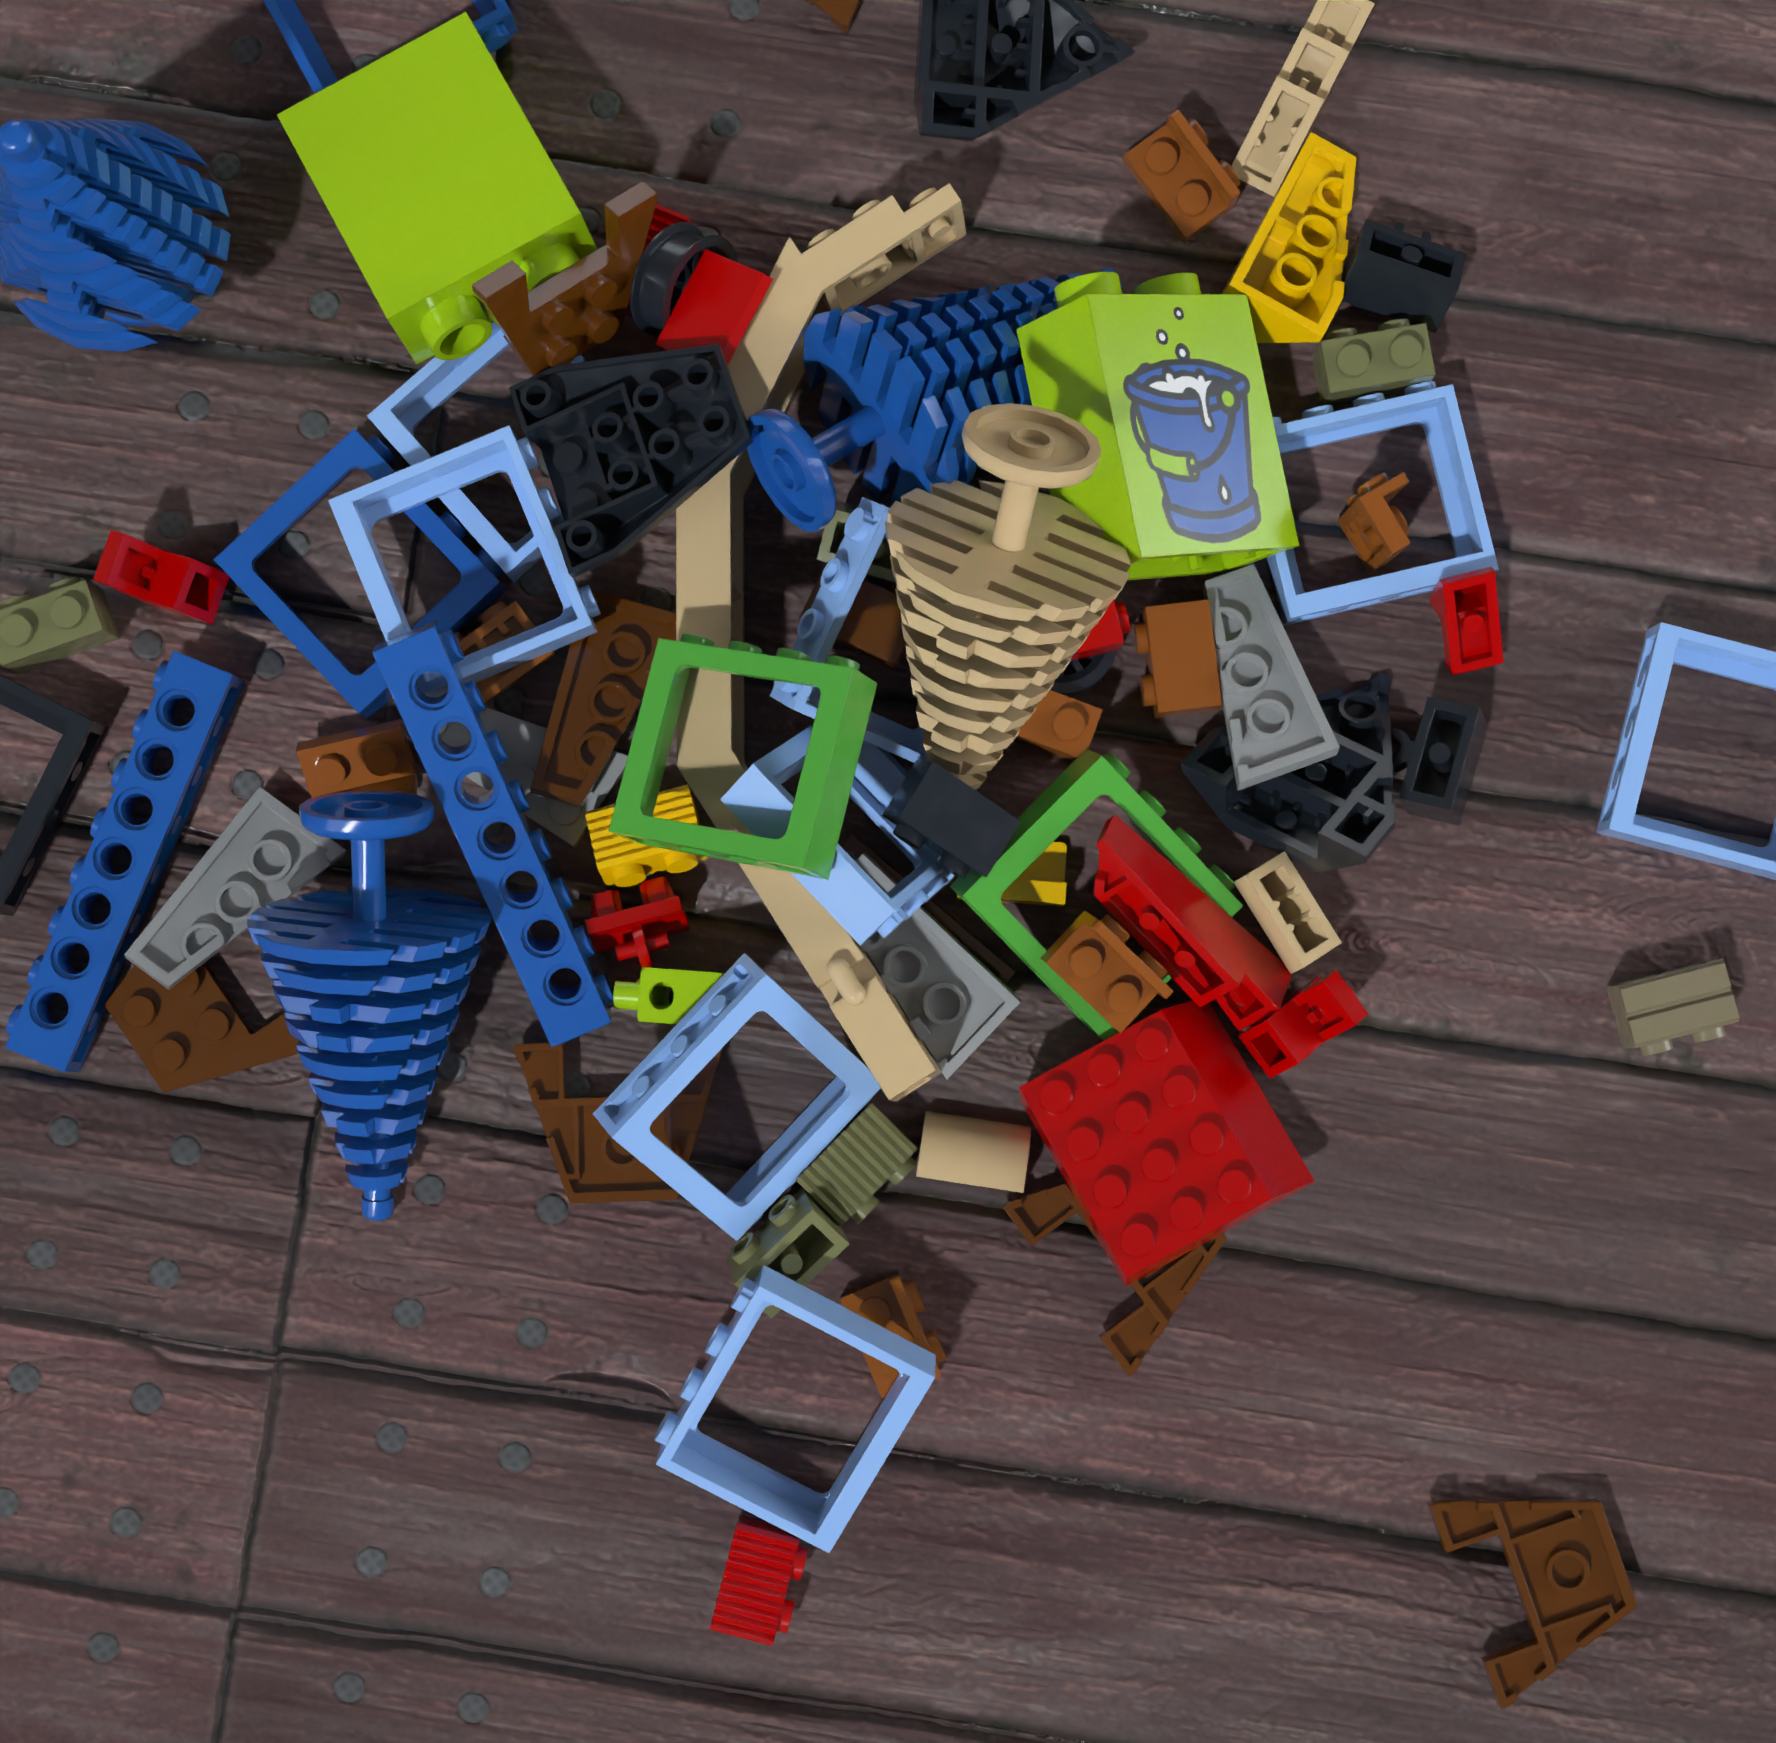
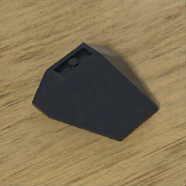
[509,344,754,578]

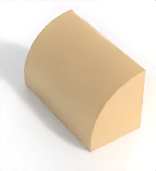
[1234,851,1342,974]
[916,1111,1031,1193]

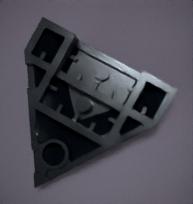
[914,0,1135,141]
[1181,673,1395,873]

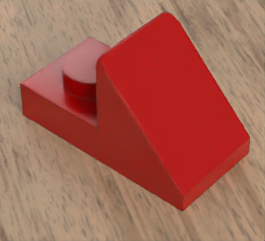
[1429,566,1504,676]

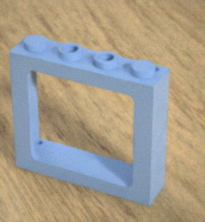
[367,322,585,582]
[1267,381,1499,626]
[328,425,601,697]
[770,497,927,763]
[1596,622,1776,880]
[720,724,955,946]
[593,953,881,1241]
[654,1265,936,1553]

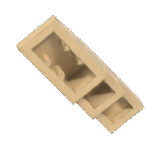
[1231,0,1375,197]

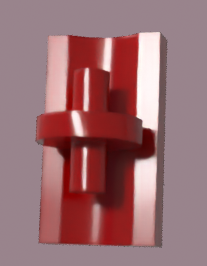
[585,877,690,968]

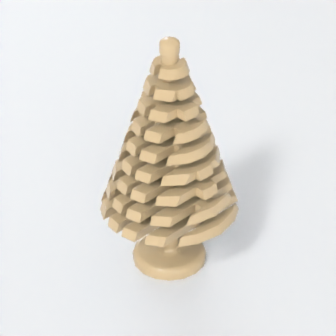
[885,403,1131,790]

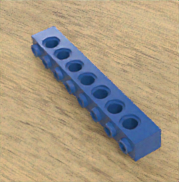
[372,620,614,1047]
[5,651,245,1072]

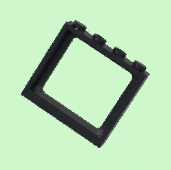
[0,675,108,916]

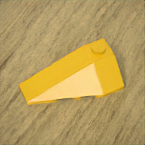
[1222,132,1356,343]

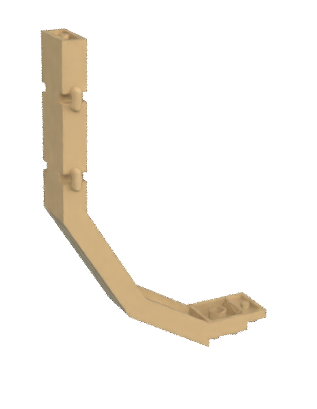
[676,183,966,1102]

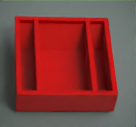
[1019,1000,1315,1287]

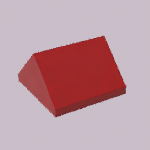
[655,249,773,366]

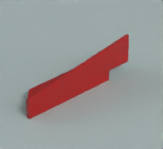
[1094,815,1291,1031]

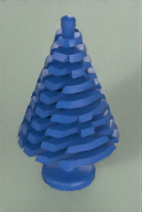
[0,118,231,352]
[747,268,1122,532]
[247,791,492,1221]

